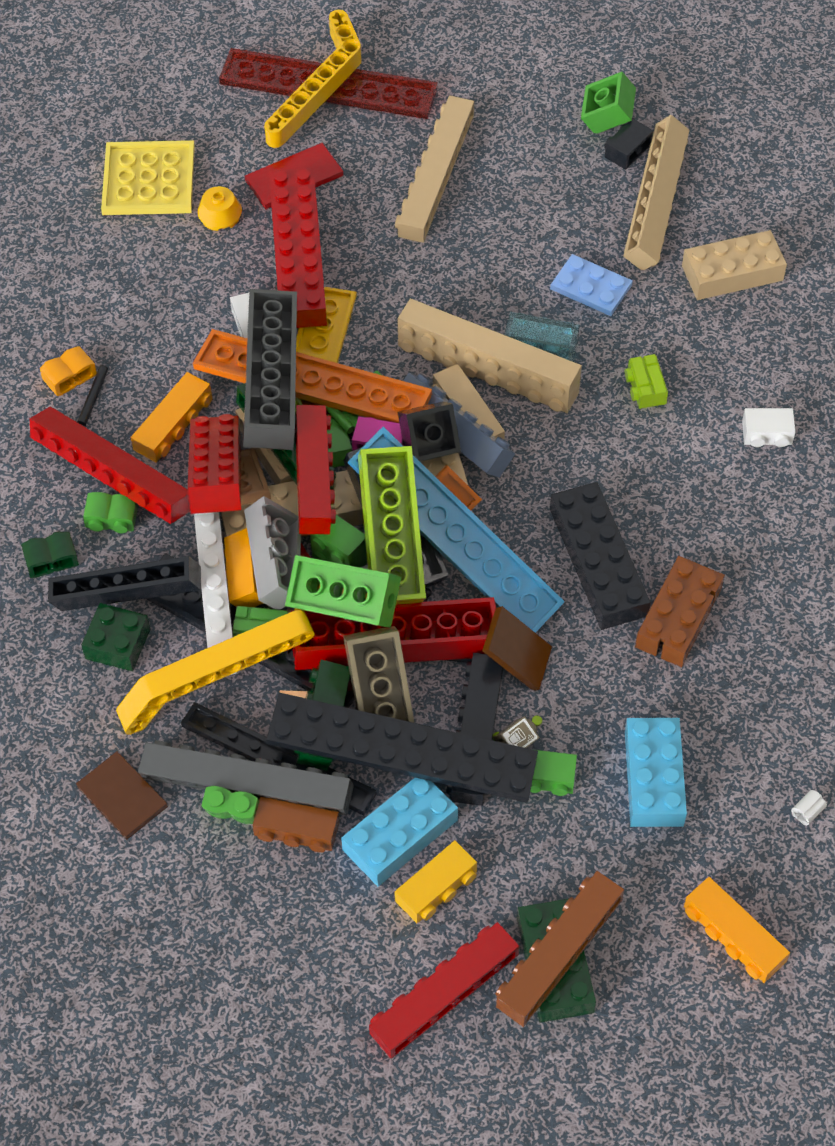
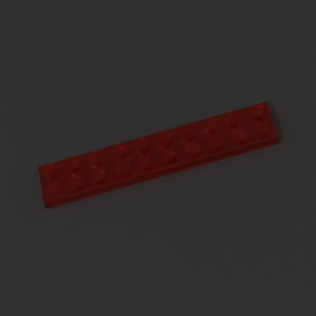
[219,48,438,119]

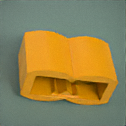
[40,346,97,396]

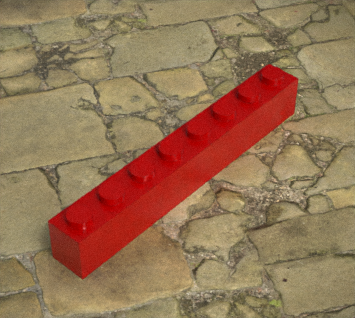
[29,406,190,524]

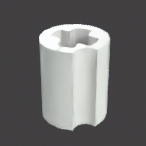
[791,790,827,826]

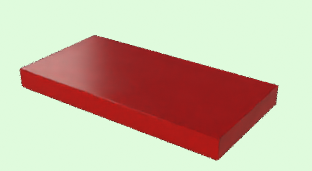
[245,143,343,210]

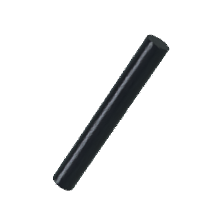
[77,365,108,426]

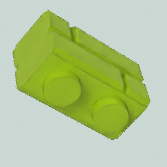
[625,354,668,409]

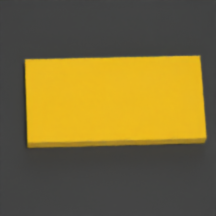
[296,287,357,363]

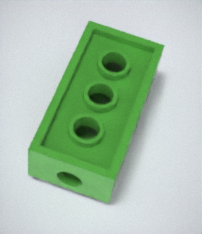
[285,555,401,628]

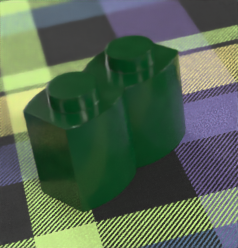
[21,531,79,578]

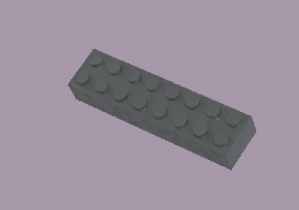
[243,289,297,450]

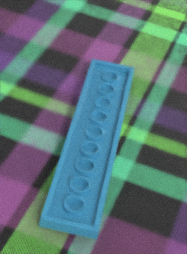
[348,427,565,633]

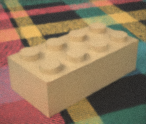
[682,230,787,300]

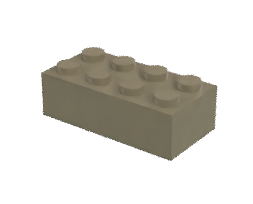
[343,626,414,723]

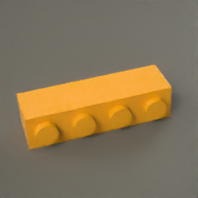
[130,372,212,463]
[684,877,790,983]

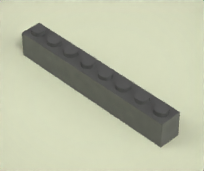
[138,740,354,816]

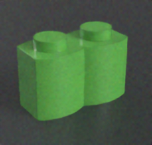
[83,492,138,533]
[201,786,259,824]

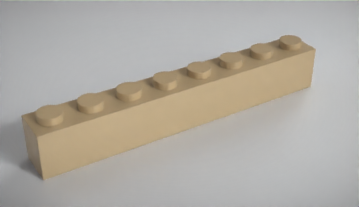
[395,95,474,243]
[623,115,689,270]

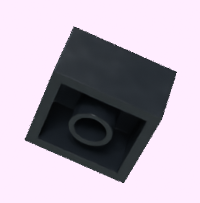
[398,401,461,461]

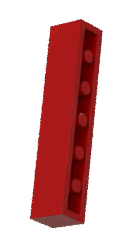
[295,405,336,534]
[369,922,519,1059]

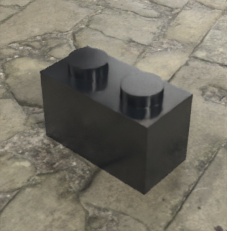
[604,118,654,170]

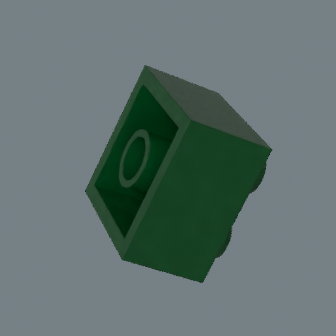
[81,603,151,672]

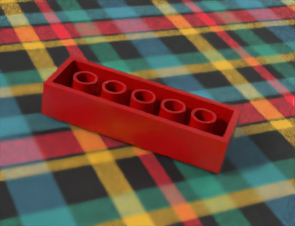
[187,414,241,514]

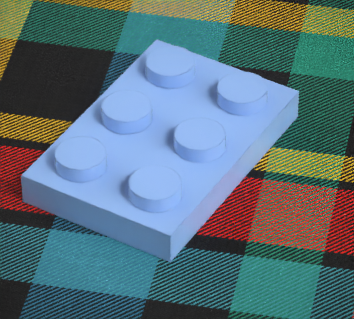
[550,254,633,316]

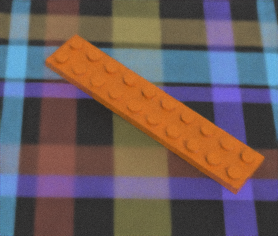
[193,329,432,423]

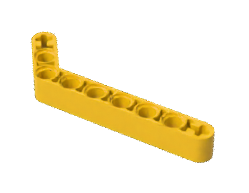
[264,10,361,148]
[116,610,315,735]

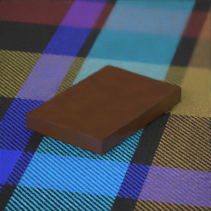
[482,606,552,691]
[76,751,168,840]

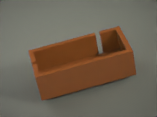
[635,555,725,667]

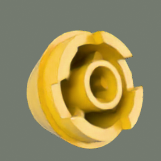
[197,186,242,231]

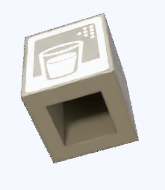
[493,716,540,748]

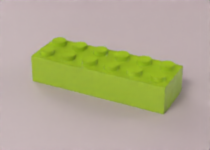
[358,446,426,604]

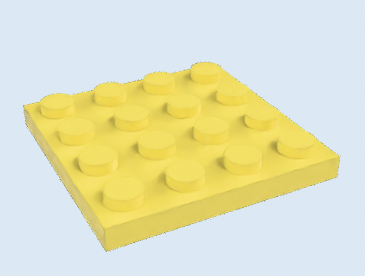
[101,140,195,215]

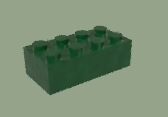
[517,898,596,1023]

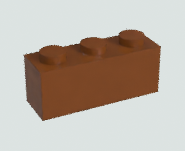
[252,797,340,852]

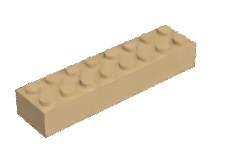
[397,298,582,413]

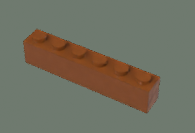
[495,871,624,1027]

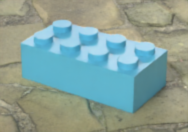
[625,718,687,827]
[341,778,458,887]

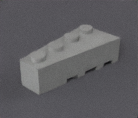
[244,496,301,610]

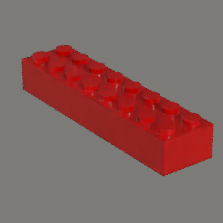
[269,168,327,328]
[291,597,496,670]

